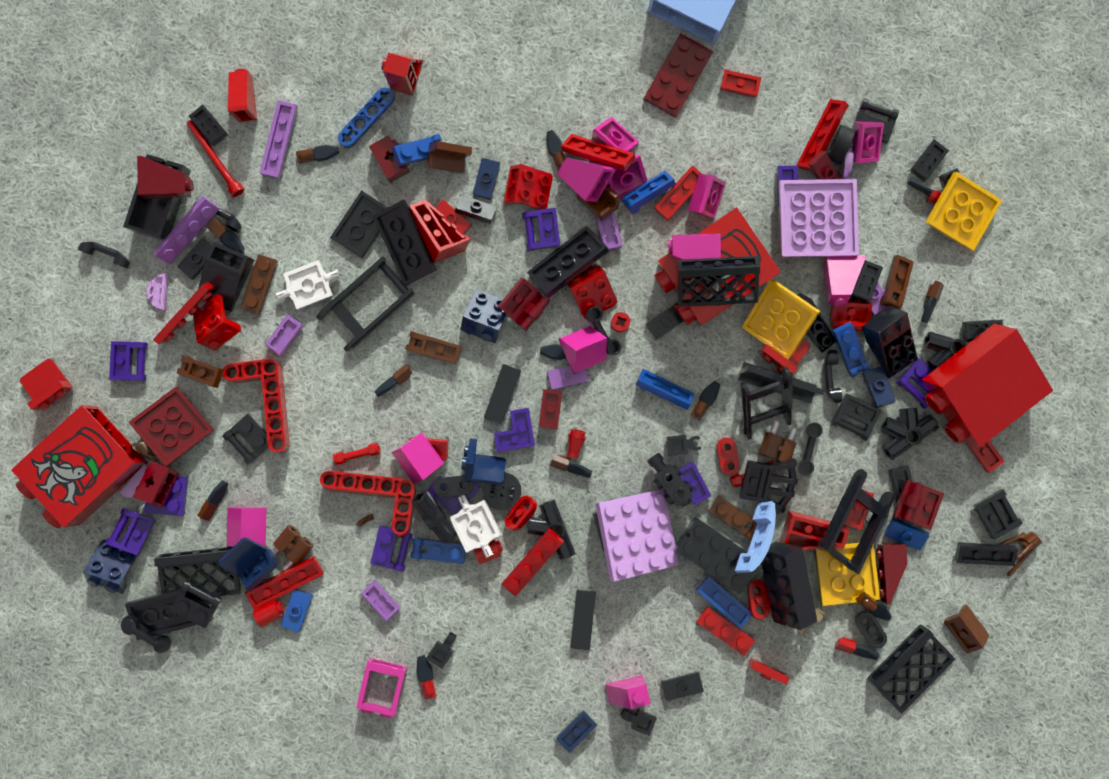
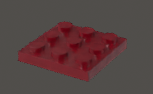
[128,386,214,467]

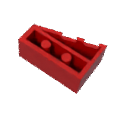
[381,52,423,96]
[409,200,471,263]
[779,510,849,551]

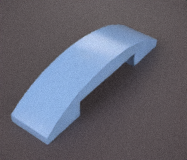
[735,501,776,573]

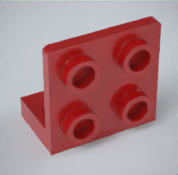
[503,164,553,210]

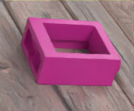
[356,658,408,718]

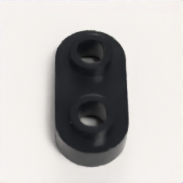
[434,475,474,497]
[855,611,887,648]

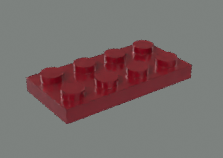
[643,33,713,118]

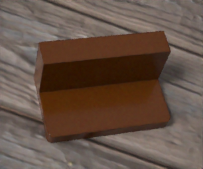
[428,141,472,173]
[944,605,989,653]

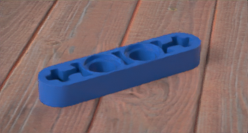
[338,87,394,148]

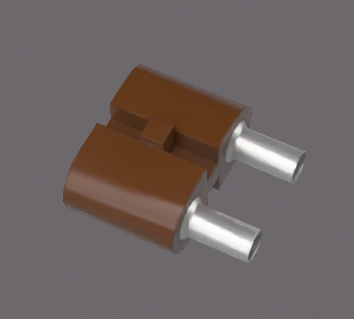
[758,420,797,462]
[272,525,314,571]

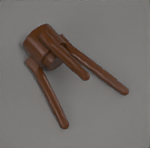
[999,532,1042,576]

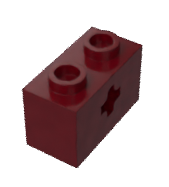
[369,135,410,183]
[133,461,179,509]

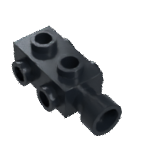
[647,452,693,507]

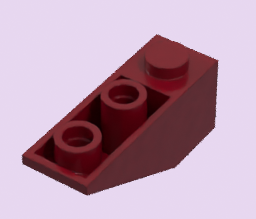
[875,543,908,604]

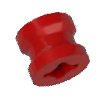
[611,312,631,333]

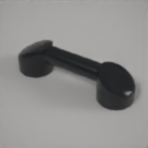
[192,202,242,233]
[77,242,130,269]
[586,306,621,355]
[823,350,842,403]
[798,422,823,475]
[121,615,171,653]

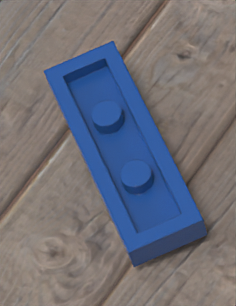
[636,369,694,410]
[696,576,751,629]

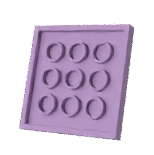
[779,179,859,258]
[595,489,679,582]

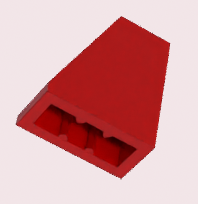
[228,69,257,122]

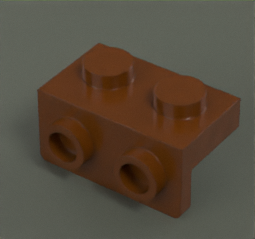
[577,186,619,221]

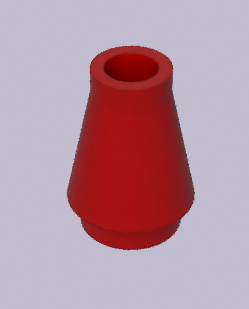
[567,429,587,458]

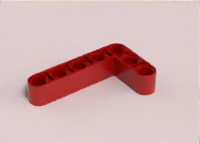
[222,359,290,454]
[320,471,416,538]

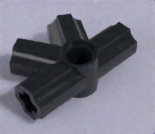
[923,332,969,370]
[880,408,940,460]
[411,490,457,544]
[527,499,576,560]

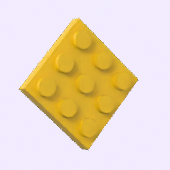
[925,172,1003,251]
[741,279,821,360]
[814,542,880,606]

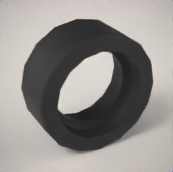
[828,125,856,164]

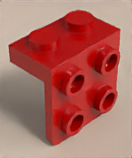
[567,265,618,319]
[193,294,241,351]
[759,338,811,374]
[20,358,73,411]

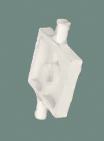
[276,260,340,310]
[450,495,502,558]

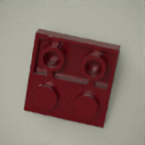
[497,277,550,331]
[892,480,944,530]

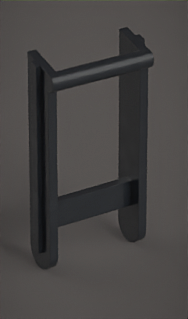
[316,256,415,352]
[740,367,793,440]
[817,469,895,575]

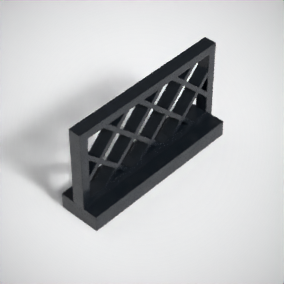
[677,256,760,306]
[738,362,824,403]
[154,547,241,597]
[866,624,955,714]

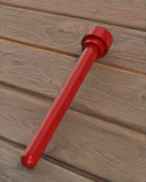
[186,120,245,198]

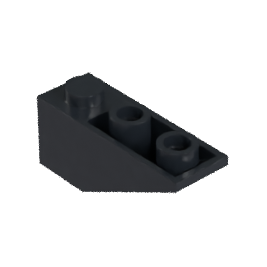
[797,293,836,353]

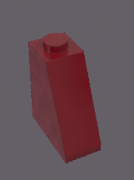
[137,156,194,199]

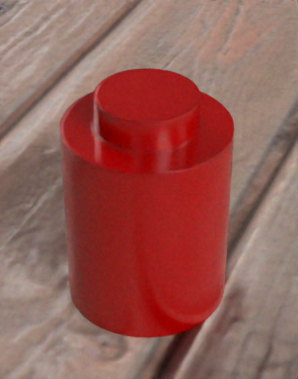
[474,539,504,565]
[253,600,285,628]

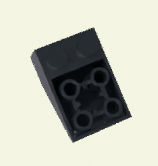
[198,241,255,312]
[862,306,918,379]

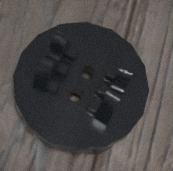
[484,472,522,510]

